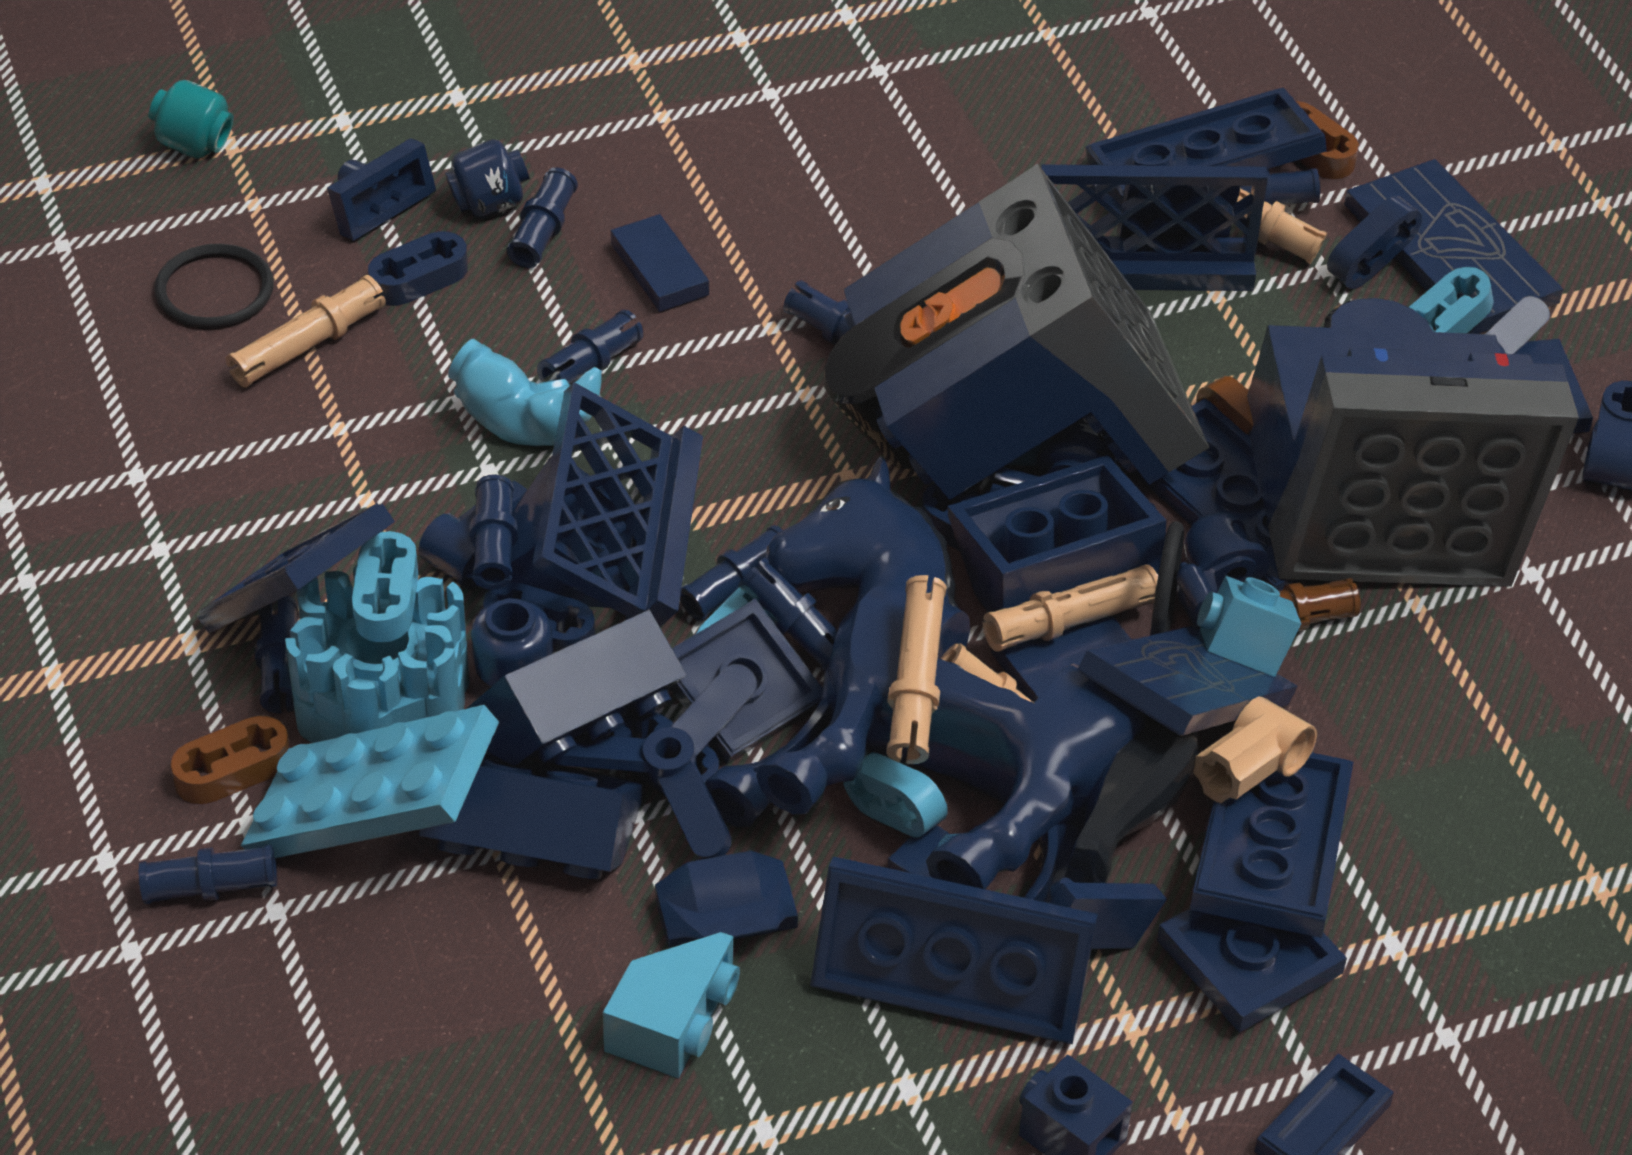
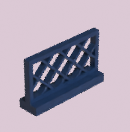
[1041,164,1268,291]
[532,382,703,627]

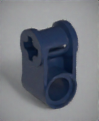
[1582,380,1632,491]

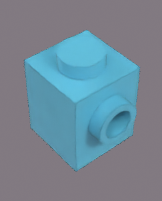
[1197,576,1301,677]

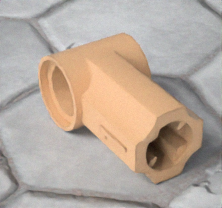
[1193,696,1317,804]

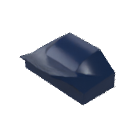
[655,851,798,949]

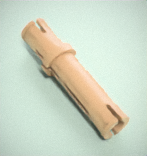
[226,275,386,388]
[983,564,1158,652]
[887,575,947,764]

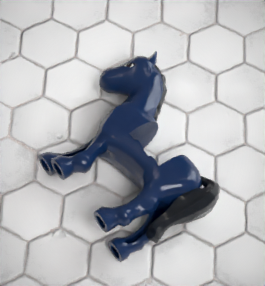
[705,457,1199,903]

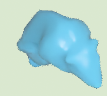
[448,339,602,446]

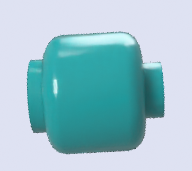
[148,80,234,159]

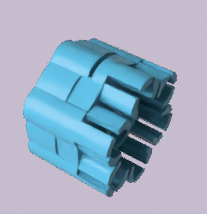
[285,560,470,743]

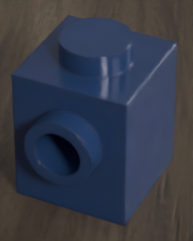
[1019,1054,1133,1155]

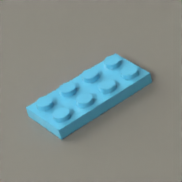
[241,705,499,858]

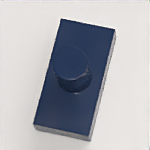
[327,138,436,241]

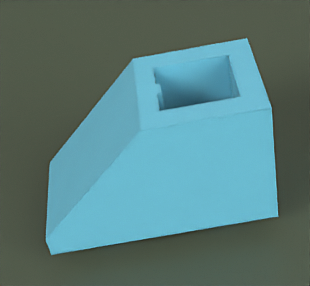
[603,932,740,1078]

